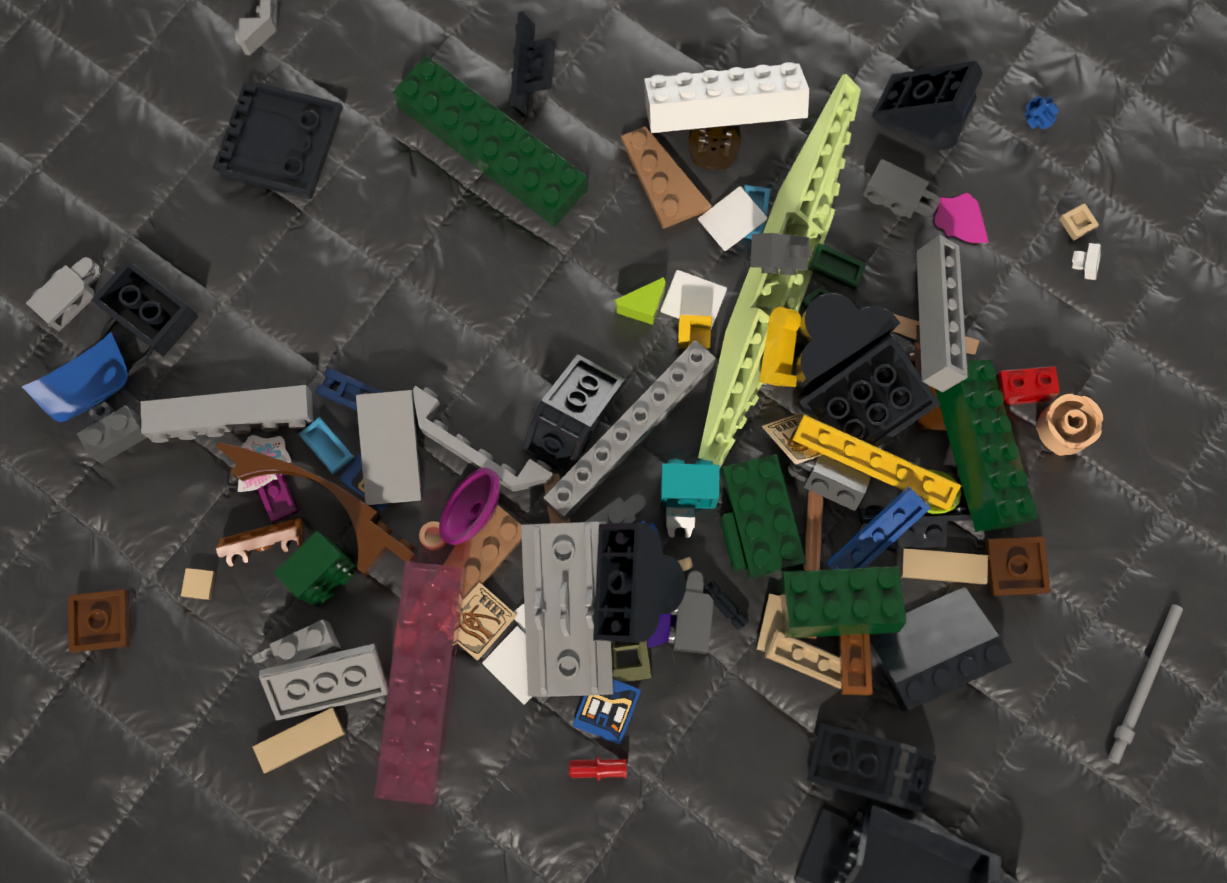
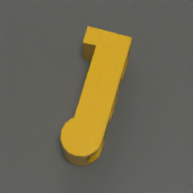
[759,306,801,387]

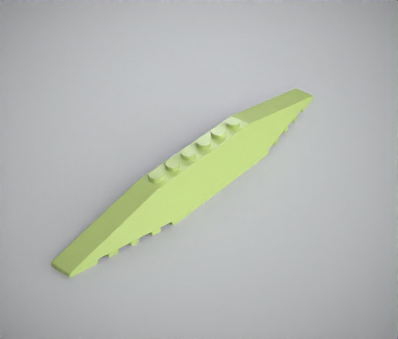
[698,74,861,469]

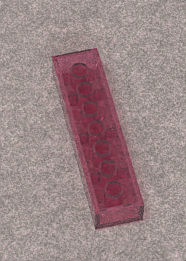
[374,561,467,805]

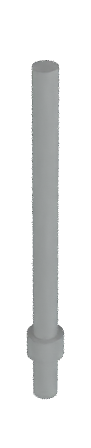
[1108,605,1183,764]

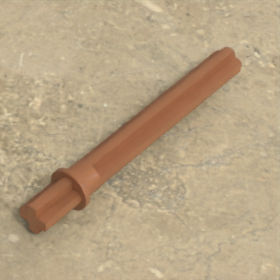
[800,490,823,639]

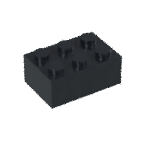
[91,260,199,357]

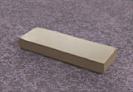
[901,548,988,584]
[764,630,841,689]
[253,708,345,773]

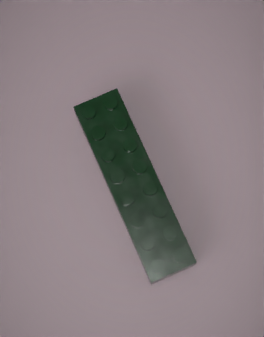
[392,55,588,227]

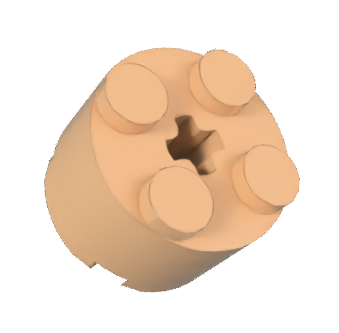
[1036,394,1103,456]

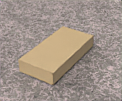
[756,593,784,652]

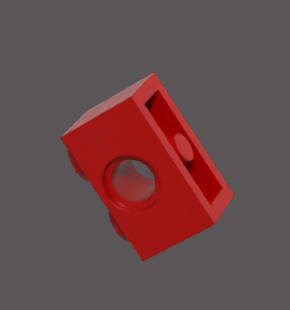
[996,366,1060,405]

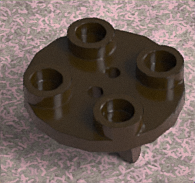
[688,125,740,170]

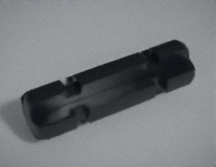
[703,581,749,630]

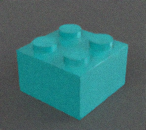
[660,459,719,509]

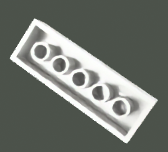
[644,62,809,133]

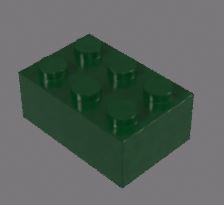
[274,531,357,607]

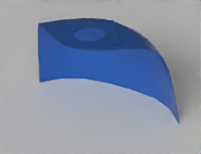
[22,332,128,422]

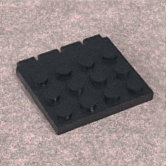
[212,81,343,200]

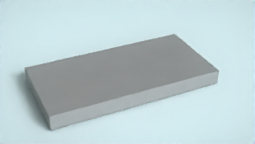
[356,390,422,505]
[259,644,389,721]

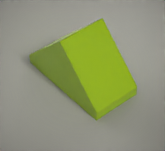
[615,278,666,325]

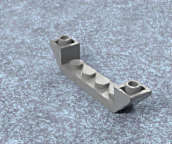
[235,0,277,55]
[412,386,554,492]

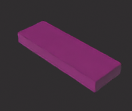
[258,437,299,523]

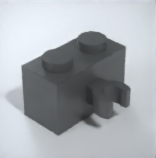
[750,233,811,276]
[77,402,147,464]

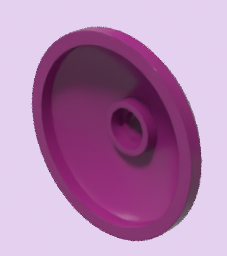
[439,468,500,545]

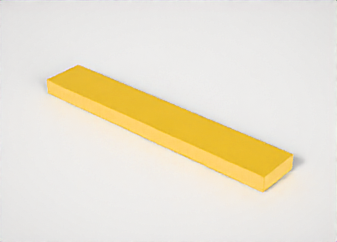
[792,415,961,511]

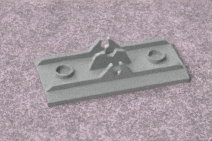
[521,521,614,697]

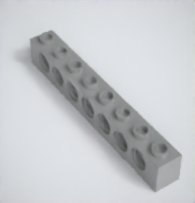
[544,340,716,522]

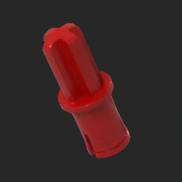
[569,757,626,780]

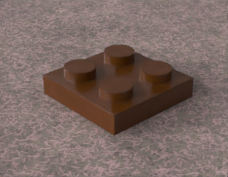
[985,537,1051,596]
[68,589,130,653]

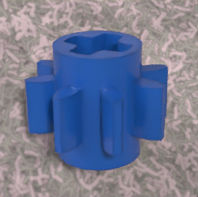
[1023,96,1059,129]

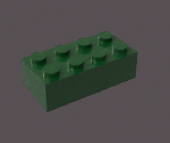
[720,454,806,580]
[779,566,907,638]

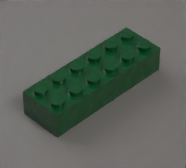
[935,360,1038,532]

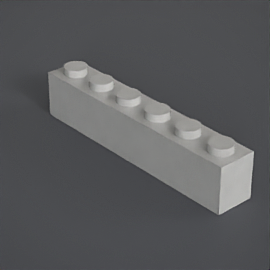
[916,235,968,392]
[141,385,314,443]

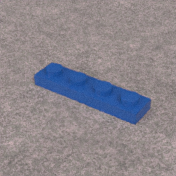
[826,486,931,570]

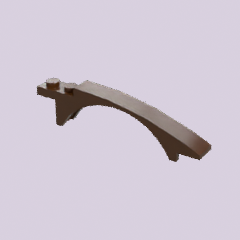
[216,442,417,576]

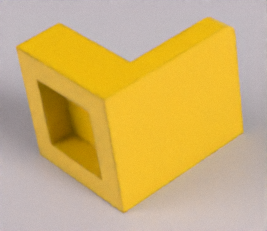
[678,315,712,350]

